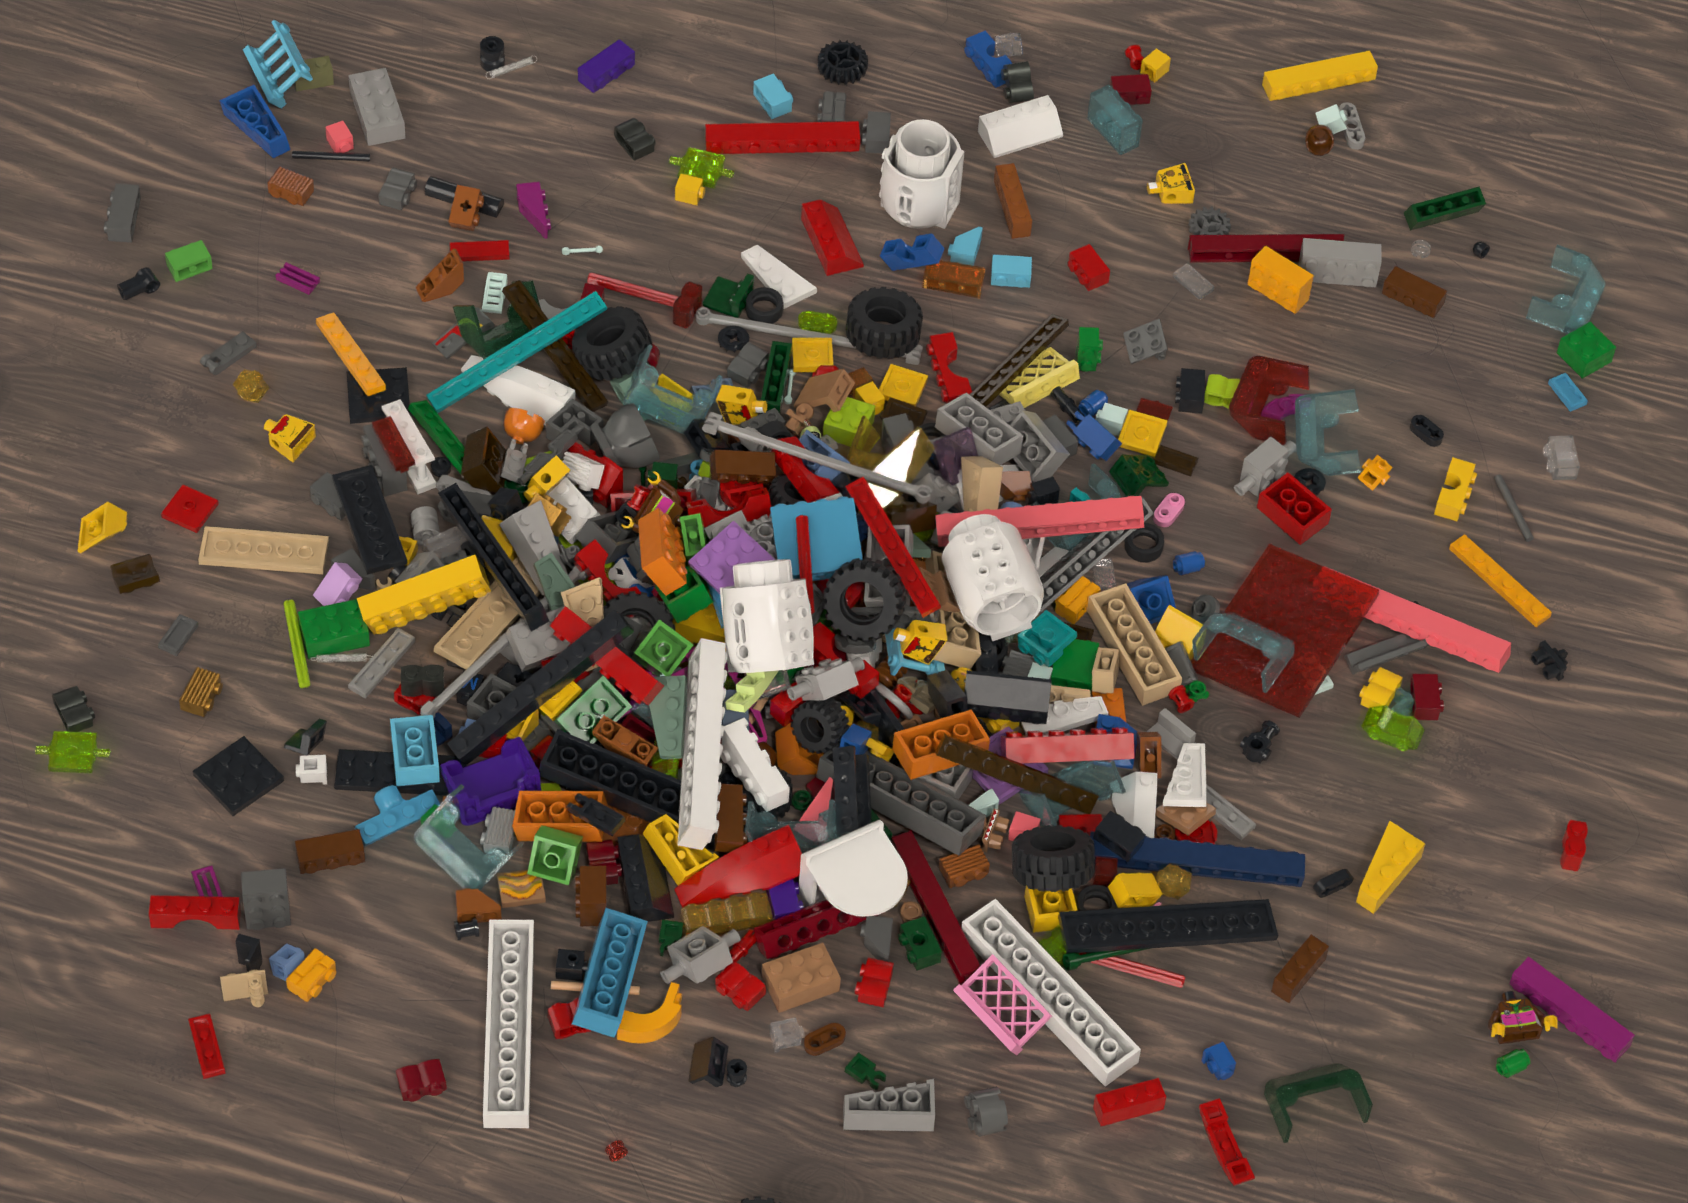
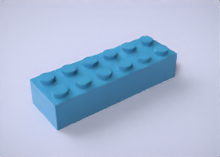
[572,908,648,1038]

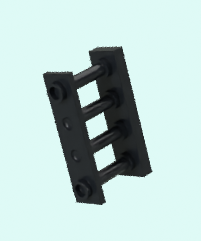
[833,746,872,834]

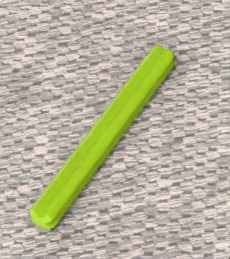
[284,599,310,688]

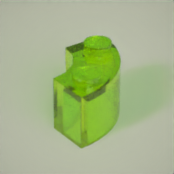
[1361,705,1425,751]

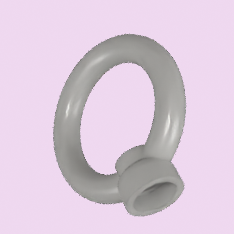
[876,682,913,720]

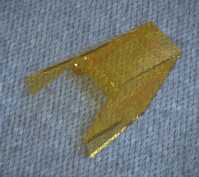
[846,416,935,514]

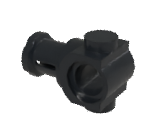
[1240,720,1280,764]

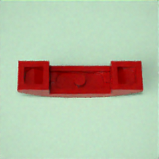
[1199,1098,1255,1186]

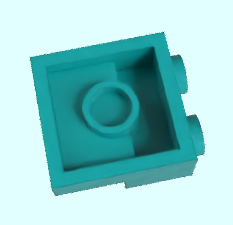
[1018,610,1077,667]

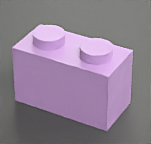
[313,562,362,606]

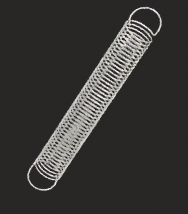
[486,56,537,79]
[313,653,373,663]

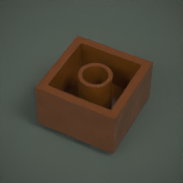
[575,866,606,927]

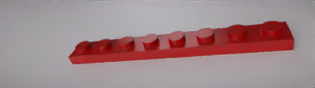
[845,476,941,618]

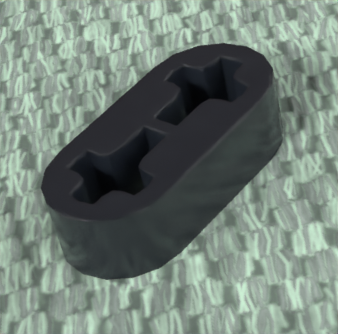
[1410,415,1444,447]
[1313,869,1354,898]

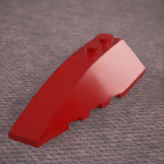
[674,825,802,908]

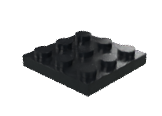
[346,367,411,424]
[193,736,284,816]

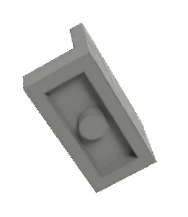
[1147,708,1196,759]

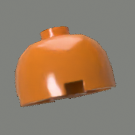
[503,408,545,444]

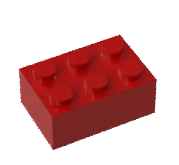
[1257,472,1332,545]

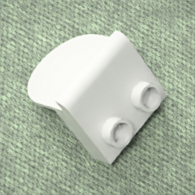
[799,820,908,916]

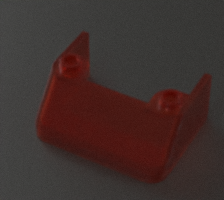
[1229,356,1310,445]

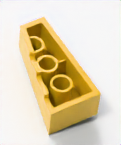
[672,605,726,652]
[1356,821,1425,914]

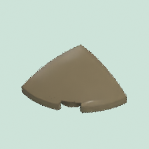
[897,676,935,715]

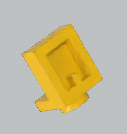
[866,738,894,762]

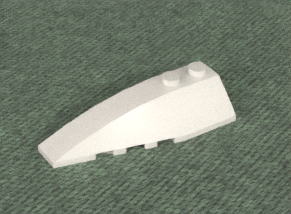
[461,355,575,428]

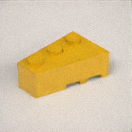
[643,814,719,886]

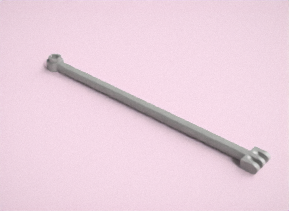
[695,307,923,365]
[702,412,932,504]
[421,566,588,718]

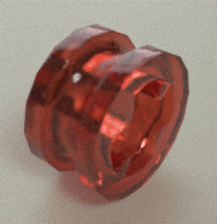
[605,1140,628,1162]

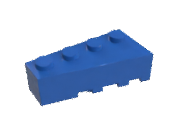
[219,85,290,158]

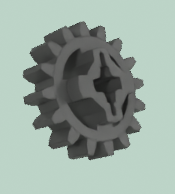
[1188,206,1231,235]

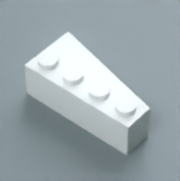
[721,718,790,812]

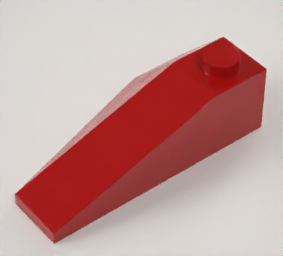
[566,442,623,508]

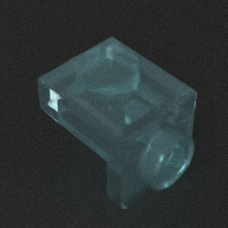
[1388,687,1415,725]

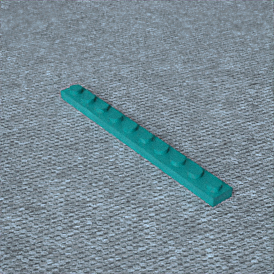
[426,291,607,414]

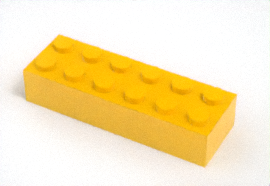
[357,555,491,635]

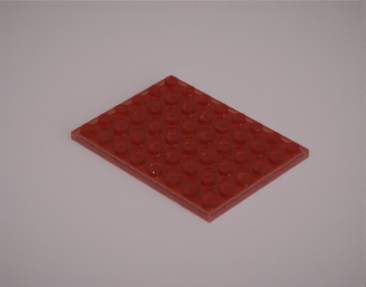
[1191,544,1379,718]

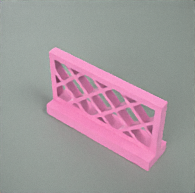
[953,954,1052,1055]

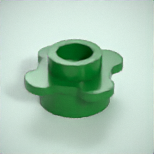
[1185,681,1209,702]

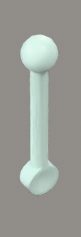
[562,246,603,255]
[784,369,796,405]

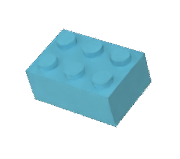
[390,715,440,786]

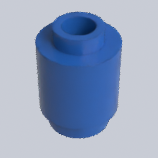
[1078,390,1108,417]
[1173,551,1205,575]

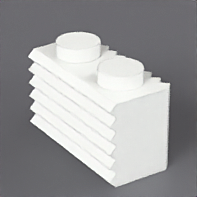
[562,452,605,491]

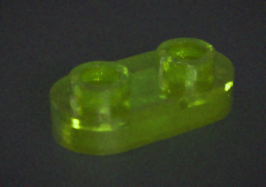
[798,311,837,334]

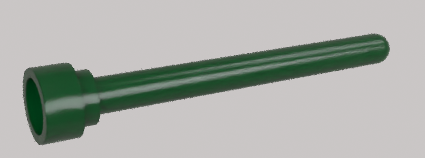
[1062,948,1152,971]

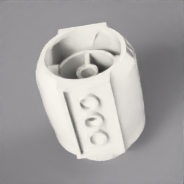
[879,119,964,229]
[942,514,1044,641]
[720,559,814,673]

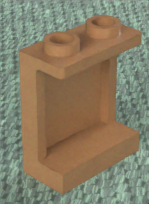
[793,369,855,412]

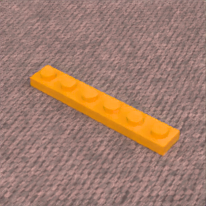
[316,312,386,396]
[1449,534,1552,627]

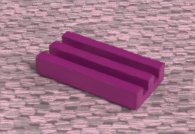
[275,262,320,295]
[191,865,223,897]

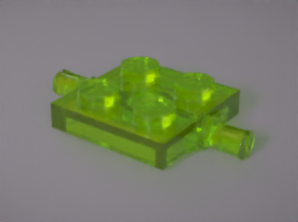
[669,147,734,189]
[35,731,110,773]

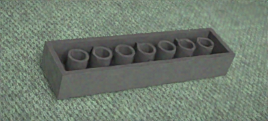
[816,744,986,856]

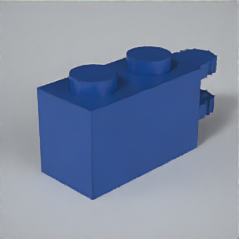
[1066,411,1122,461]

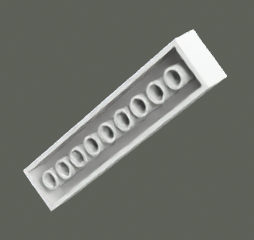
[678,638,728,850]
[961,899,1141,1086]
[483,920,534,1128]

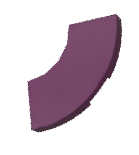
[1261,394,1313,423]

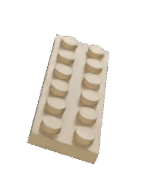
[198,526,329,574]

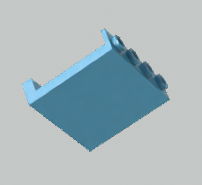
[770,497,863,581]

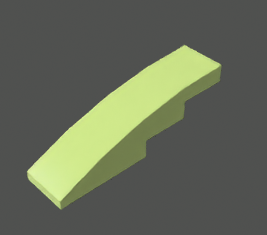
[725,670,779,713]

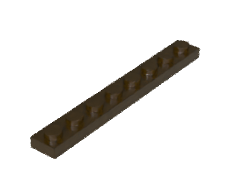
[502,280,608,412]
[969,314,1069,407]
[935,734,1099,814]

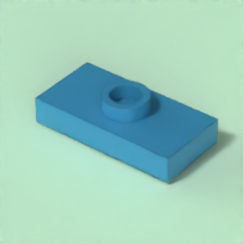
[1548,373,1588,412]

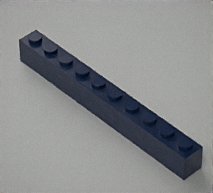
[1090,831,1305,887]

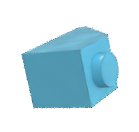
[948,227,983,269]

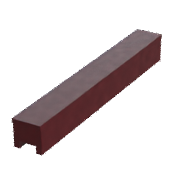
[1188,234,1344,263]
[892,830,980,985]

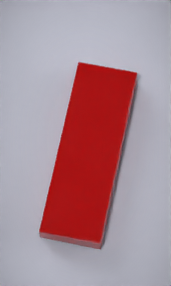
[450,240,510,261]
[188,1013,226,1079]

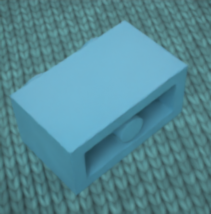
[753,73,793,119]
[991,255,1032,288]

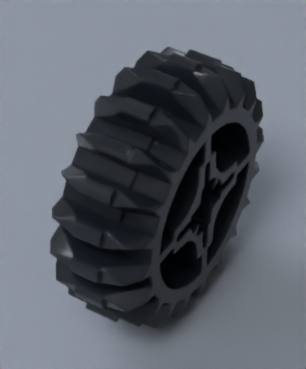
[817,39,868,85]

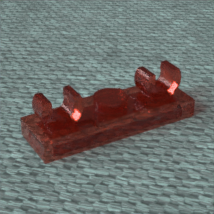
[372,416,415,473]

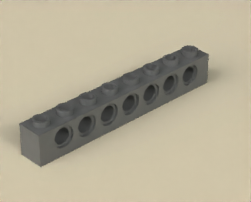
[1039,497,1154,612]

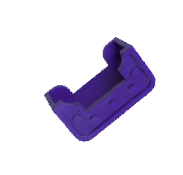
[440,737,541,826]

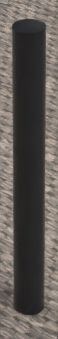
[292,151,370,161]

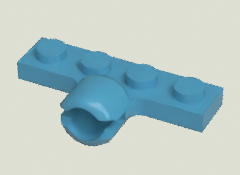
[355,785,442,846]

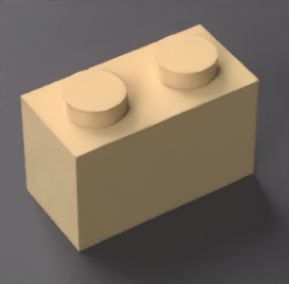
[1092,647,1119,694]

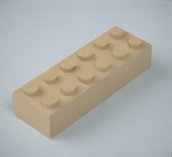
[925,551,981,669]
[1087,583,1182,706]

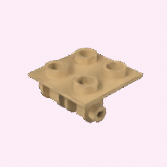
[220,970,268,1007]

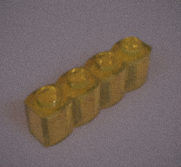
[681,892,772,936]

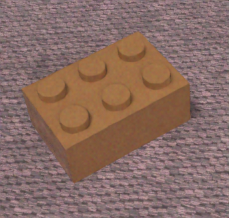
[761,943,841,1013]

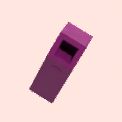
[516,181,551,239]

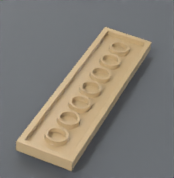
[434,556,540,669]

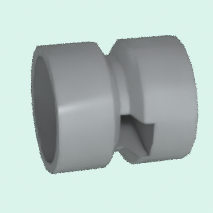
[410,506,440,545]

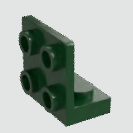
[703,273,755,318]
[1109,454,1169,497]

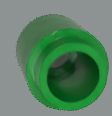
[1496,1049,1530,1078]

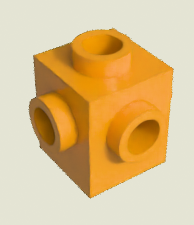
[1358,454,1393,491]

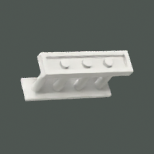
[382,399,436,494]

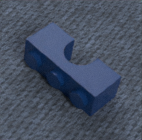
[965,30,1012,88]
[880,233,945,271]

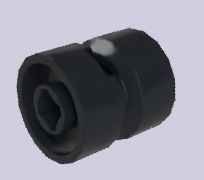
[480,36,505,72]

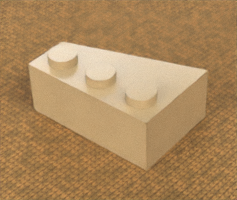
[961,456,1003,512]

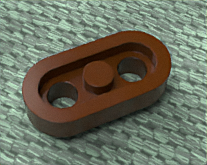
[804,1023,846,1056]

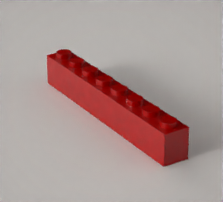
[705,121,860,154]

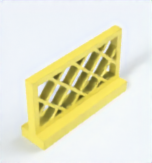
[999,347,1080,408]

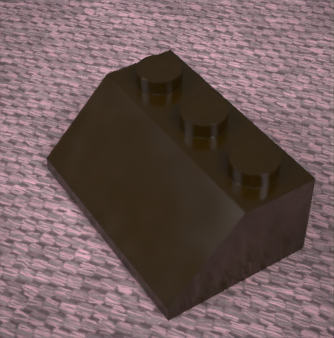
[461,426,507,492]
[883,501,937,533]

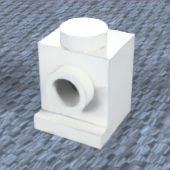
[296,755,327,785]

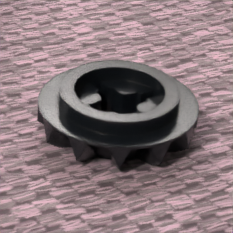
[718,326,750,353]
[1294,468,1326,495]

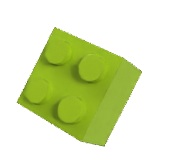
[823,397,875,450]

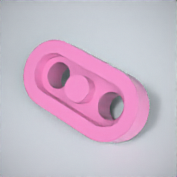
[1153,493,1185,527]

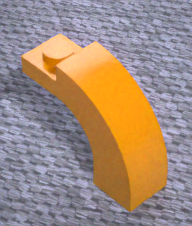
[617,982,682,1043]

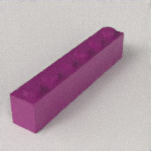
[1509,956,1635,1063]

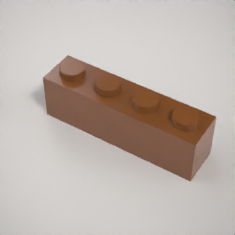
[994,163,1032,239]

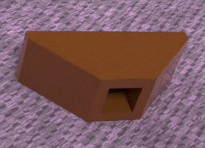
[416,248,464,302]
[592,715,658,766]

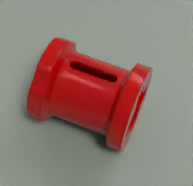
[1125,45,1144,70]
[627,484,651,511]
[1168,685,1195,713]

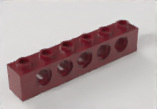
[753,899,882,959]

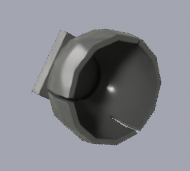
[590,403,660,469]

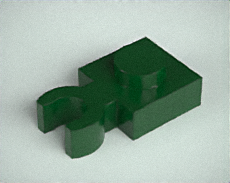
[659,919,684,957]
[844,1052,886,1090]

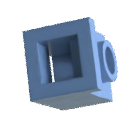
[269,944,305,981]

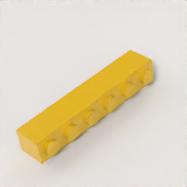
[1262,51,1378,101]

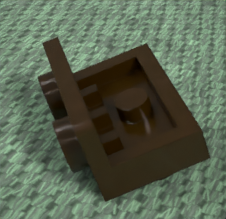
[880,397,928,433]
[110,554,160,594]

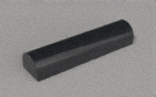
[425,176,504,218]

